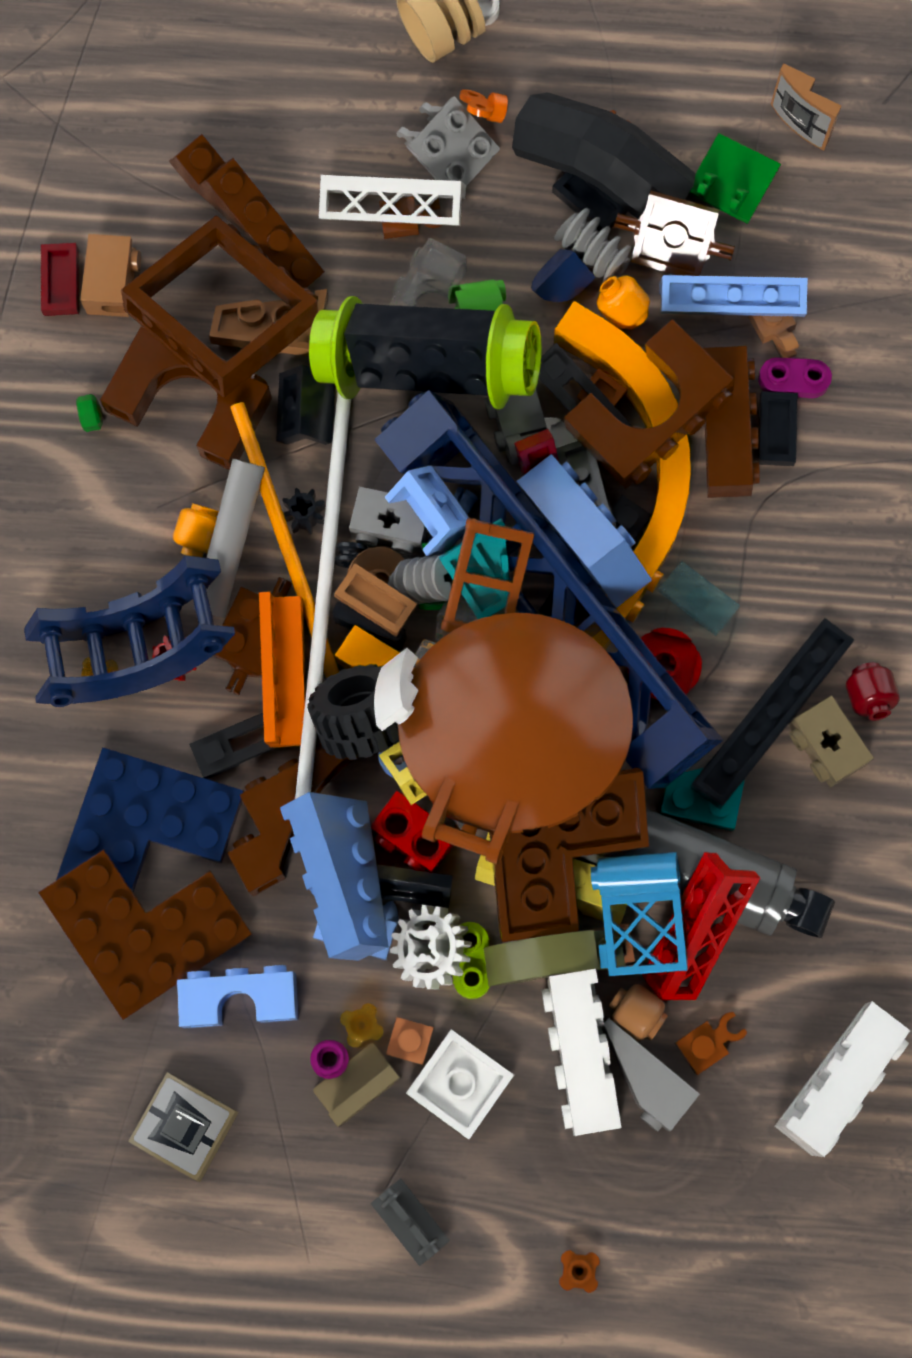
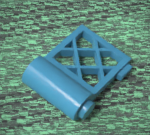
[591,852,688,976]

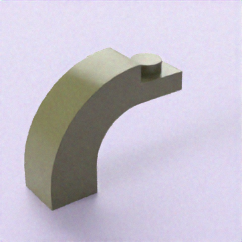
[484,930,625,986]

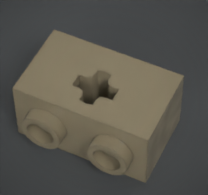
[789,695,874,788]

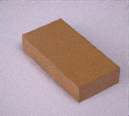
[334,564,417,637]

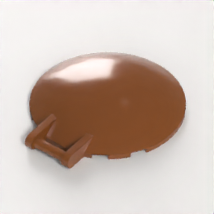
[398,613,633,865]

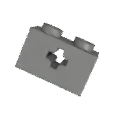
[349,486,427,555]

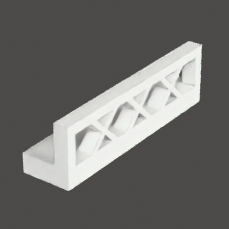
[319,175,466,226]

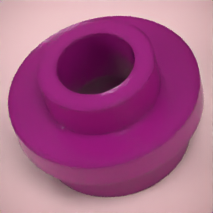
[310,1040,349,1079]

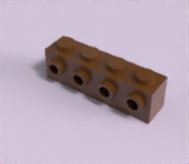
[703,346,760,498]

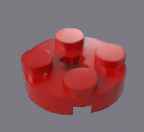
[627,627,702,703]

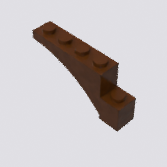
[169,134,325,288]
[227,743,353,897]

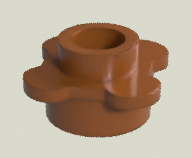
[559,1250,600,1293]

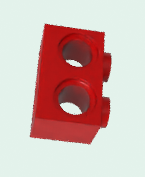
[371,790,454,873]

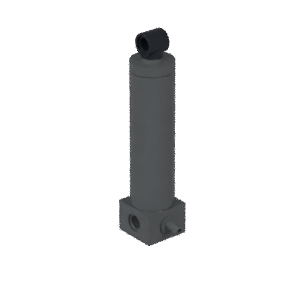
[576,809,835,938]

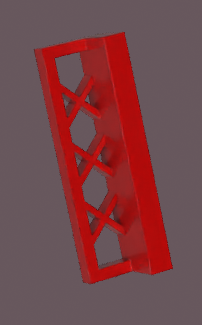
[642,852,760,1000]

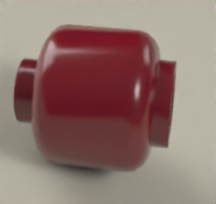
[846,662,900,721]

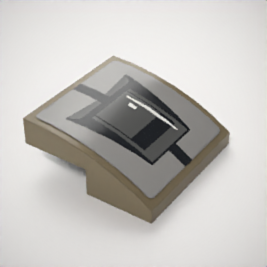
[128,1072,239,1182]

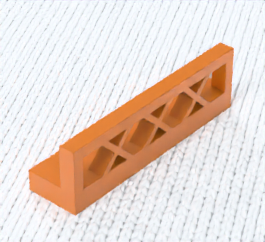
[259,592,306,748]

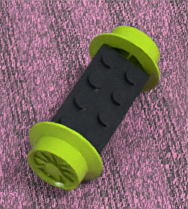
[309,296,542,409]

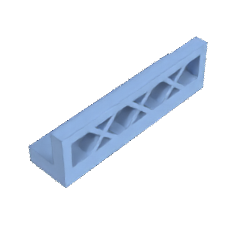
[659,275,808,317]

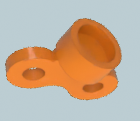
[459,89,508,123]

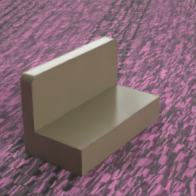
[313,1043,401,1127]

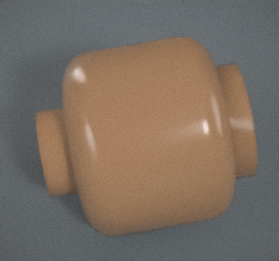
[609,984,668,1042]

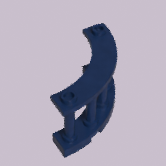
[24,555,235,707]

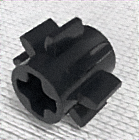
[282,488,326,535]

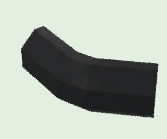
[512,92,695,219]

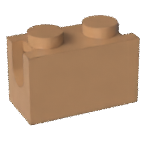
[80,234,141,317]

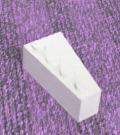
[541,969,622,1136]
[774,1001,910,1157]

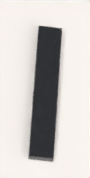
[690,618,855,810]

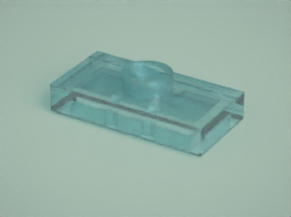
[658,561,740,636]

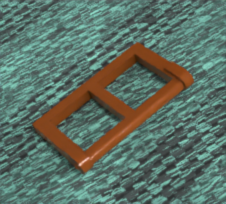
[440,518,534,632]

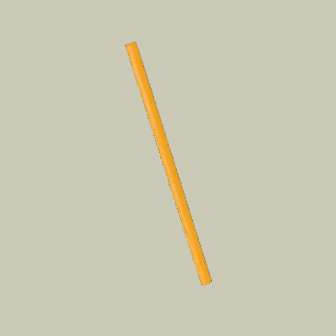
[230,402,339,678]

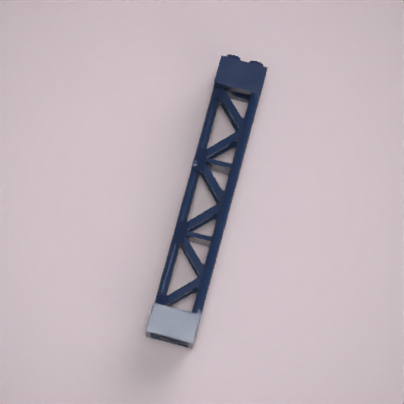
[374,390,723,789]

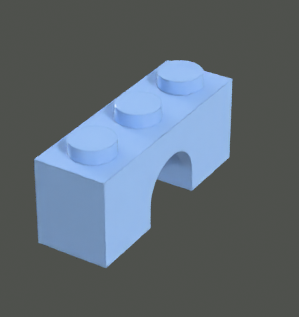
[177,965,299,1028]

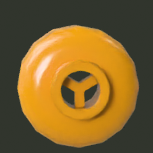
[597,275,650,330]
[173,503,219,557]

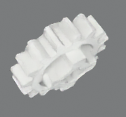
[390,905,472,990]

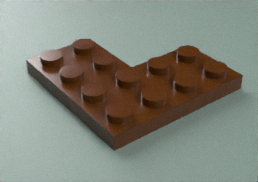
[489,768,649,942]
[38,849,252,1020]

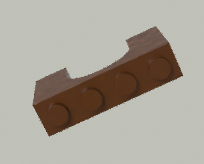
[564,319,734,489]
[100,327,272,470]

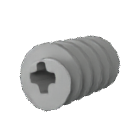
[554,208,632,282]
[388,553,462,604]

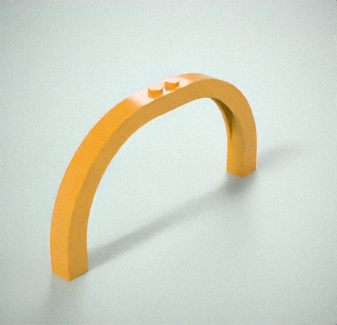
[334,301,691,673]

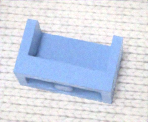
[385,466,469,556]

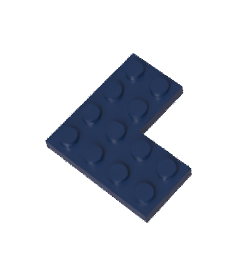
[56,747,244,892]

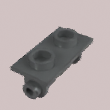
[370,1178,450,1266]

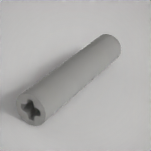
[193,459,265,617]

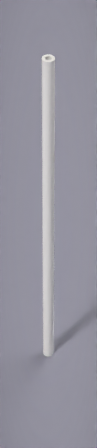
[295,392,351,799]

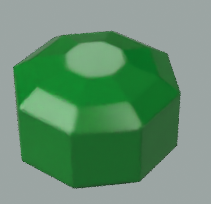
[76,394,103,432]

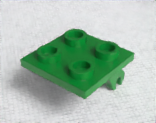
[689,133,781,224]

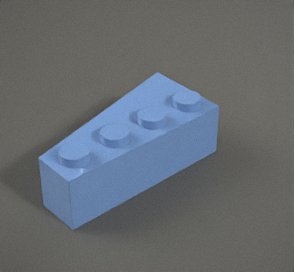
[516,454,652,608]
[280,792,389,961]

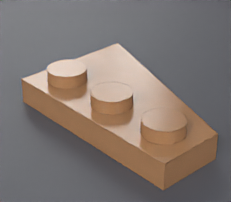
[209,289,328,356]

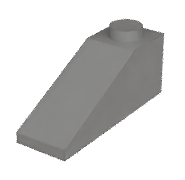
[602,1018,700,1132]

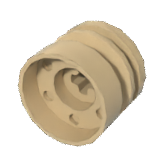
[397,0,485,63]

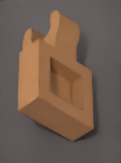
[748,316,799,358]

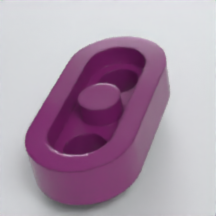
[758,357,832,398]

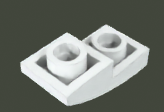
[374,648,419,731]

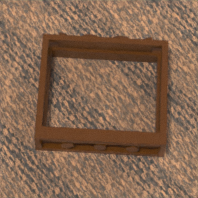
[121,215,318,398]

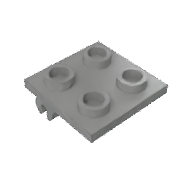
[396,96,500,186]

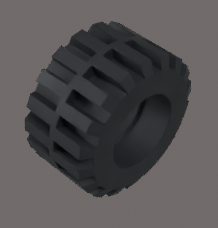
[307,664,399,760]

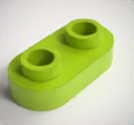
[453,922,490,999]

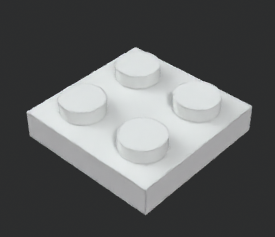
[406,1029,514,1139]

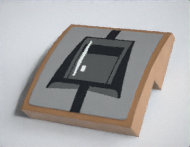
[771,63,842,151]

